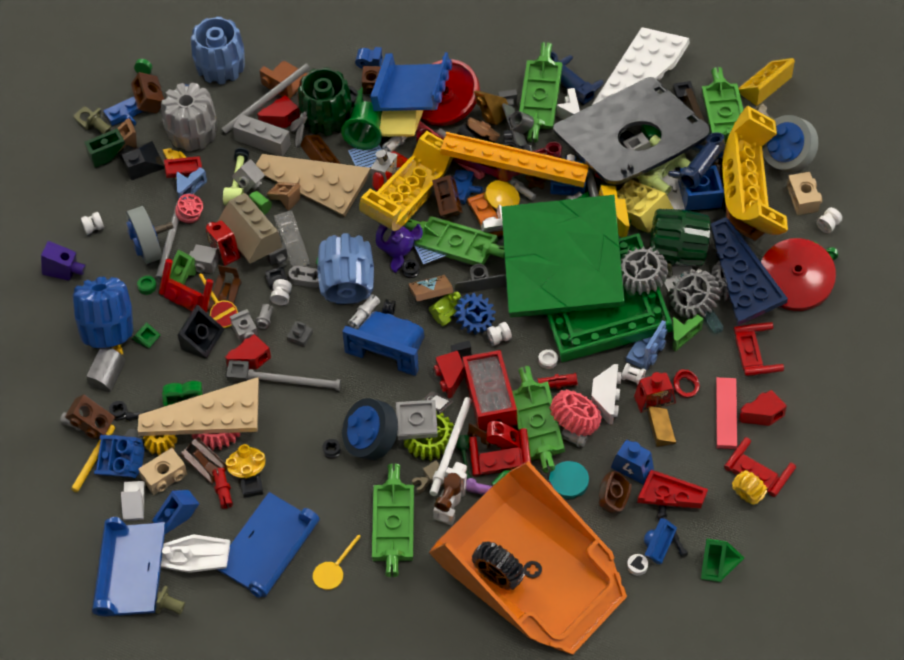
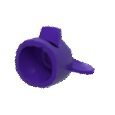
[376,224,423,273]

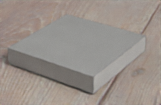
[396,400,438,440]

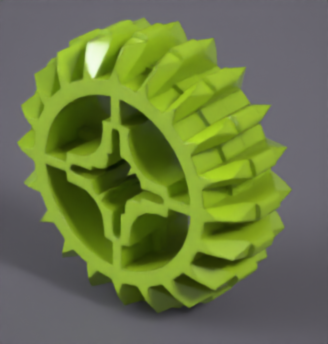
[403,412,454,461]

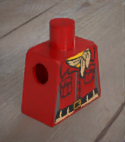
[206,221,241,266]
[634,372,676,413]

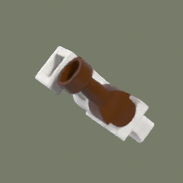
[433,462,467,526]

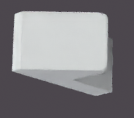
[556,88,580,120]
[481,205,503,233]
[121,481,145,521]

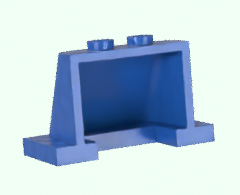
[342,311,425,376]

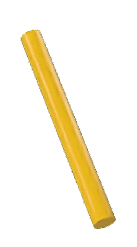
[71,424,115,492]

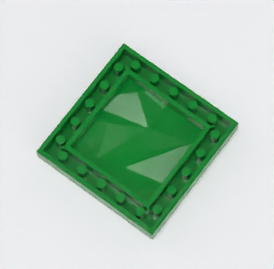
[501,195,625,318]
[546,233,673,362]

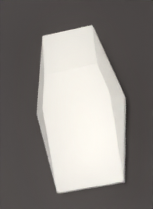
[161,534,230,573]

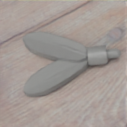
[290,112,307,147]

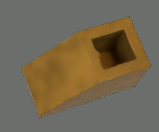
[473,90,508,125]

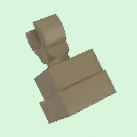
[412,460,444,493]

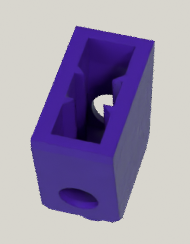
[41,241,86,280]

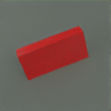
[164,156,202,178]

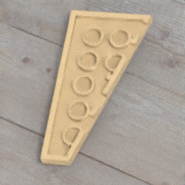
[256,154,371,217]
[138,377,259,436]

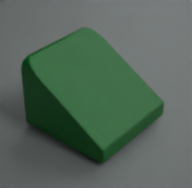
[132,322,161,349]

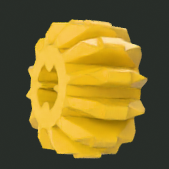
[143,435,177,456]
[732,470,767,505]

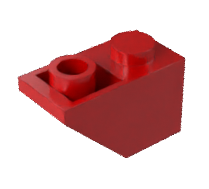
[257,95,300,128]
[225,334,271,369]
[433,351,464,398]
[739,390,787,426]

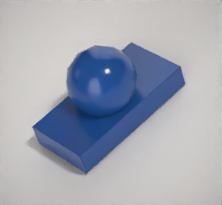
[644,518,677,564]

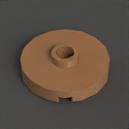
[466,117,500,142]

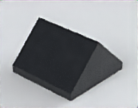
[177,305,224,359]

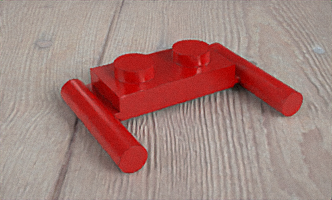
[159,259,214,313]
[734,322,784,376]
[469,428,531,477]
[724,437,796,497]

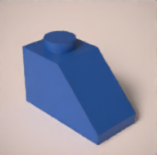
[152,490,199,534]

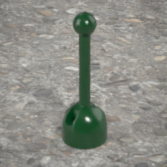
[455,435,472,480]

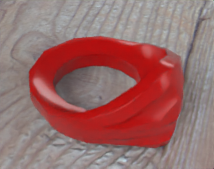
[673,369,700,398]

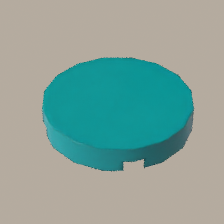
[549,461,589,499]

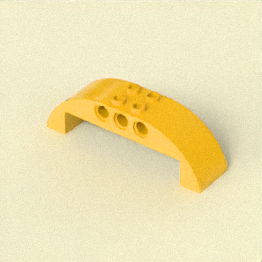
[722,106,788,235]
[359,131,454,231]

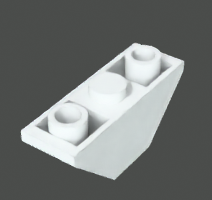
[591,364,621,424]

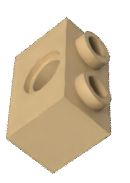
[787,172,822,215]
[138,448,187,495]

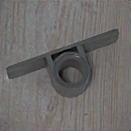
[502,103,534,147]
[455,264,507,294]

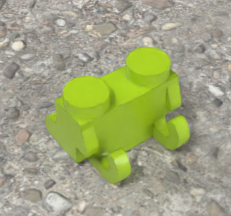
[429,291,465,326]

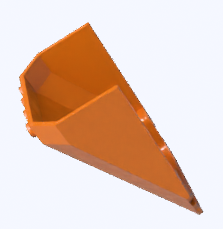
[429,461,627,655]

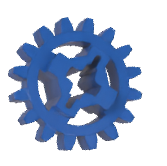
[454,293,496,335]

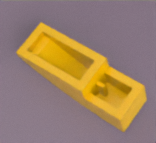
[599,185,630,238]

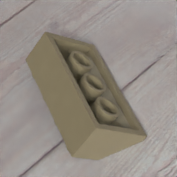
[217,193,282,264]

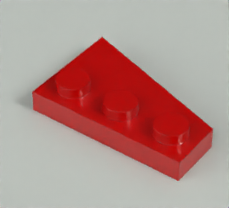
[637,470,708,508]

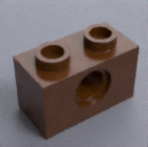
[131,72,165,114]

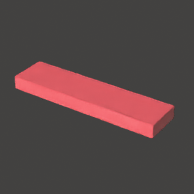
[716,377,737,449]

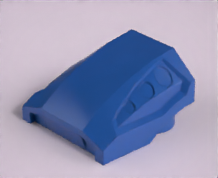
[94,435,145,478]

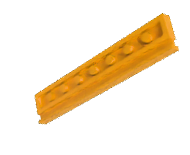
[440,132,589,188]

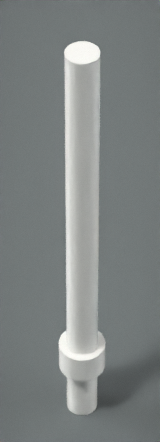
[429,397,472,496]

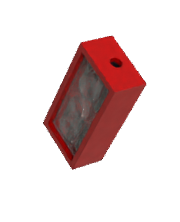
[462,350,518,431]

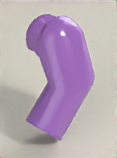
[466,478,492,495]

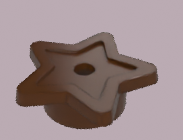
[525,175,548,189]

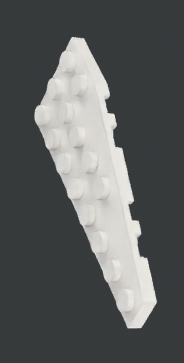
[592,27,690,105]

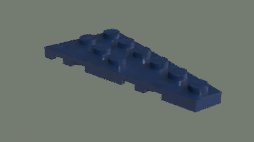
[710,217,788,326]

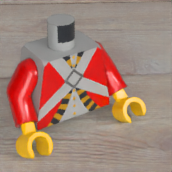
[370,150,408,192]

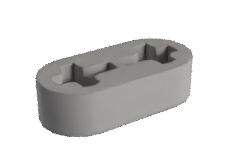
[289,266,319,288]

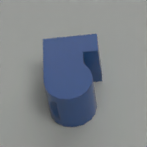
[355,47,383,69]

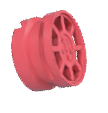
[175,194,203,223]

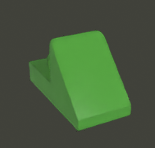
[170,250,196,285]
[672,314,703,352]

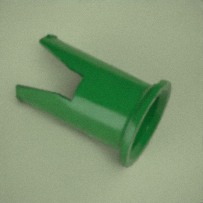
[341,87,382,150]

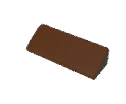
[301,135,341,164]

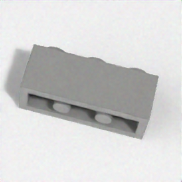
[233,114,291,157]

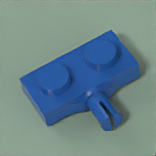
[103,96,143,126]
[454,169,483,205]

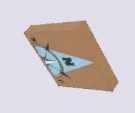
[408,275,453,302]

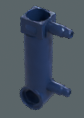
[550,51,604,105]
[668,132,725,189]

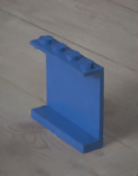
[370,52,452,111]

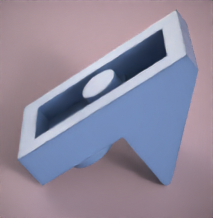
[177,167,207,200]

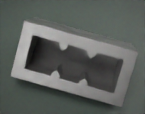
[86,347,126,392]

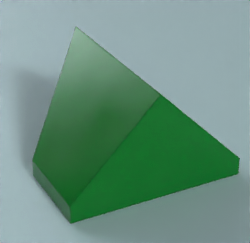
[701,538,745,582]

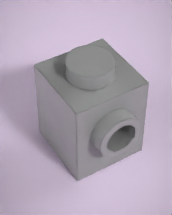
[232,159,265,193]
[189,244,219,274]

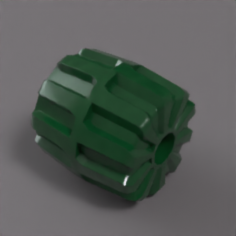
[298,67,352,136]
[649,209,710,267]

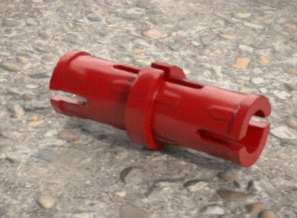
[537,373,578,390]
[212,468,233,509]

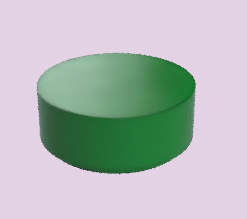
[134,59,152,74]
[137,276,157,295]

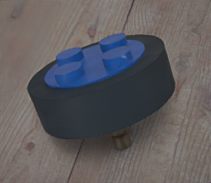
[342,398,398,460]

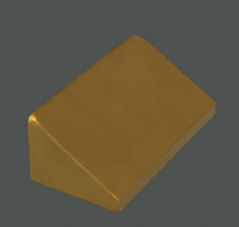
[648,406,676,447]

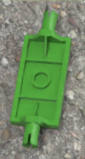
[519,42,563,143]
[701,67,743,142]
[403,216,505,265]
[512,366,566,473]
[372,464,414,577]

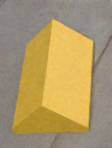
[738,58,795,106]

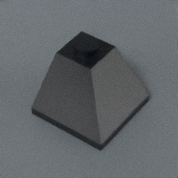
[119,141,165,181]

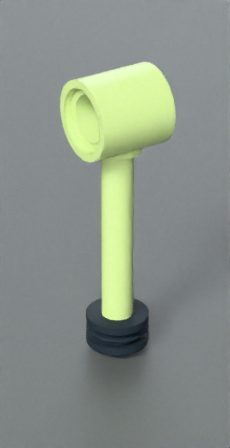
[223,148,249,206]

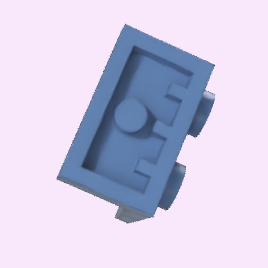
[626,320,667,371]

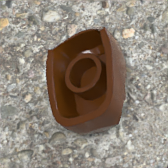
[599,471,632,513]

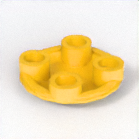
[484,180,520,210]
[225,444,266,478]

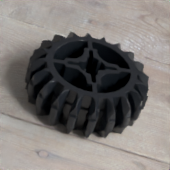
[472,541,525,590]

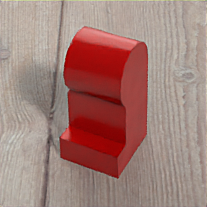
[486,421,521,450]

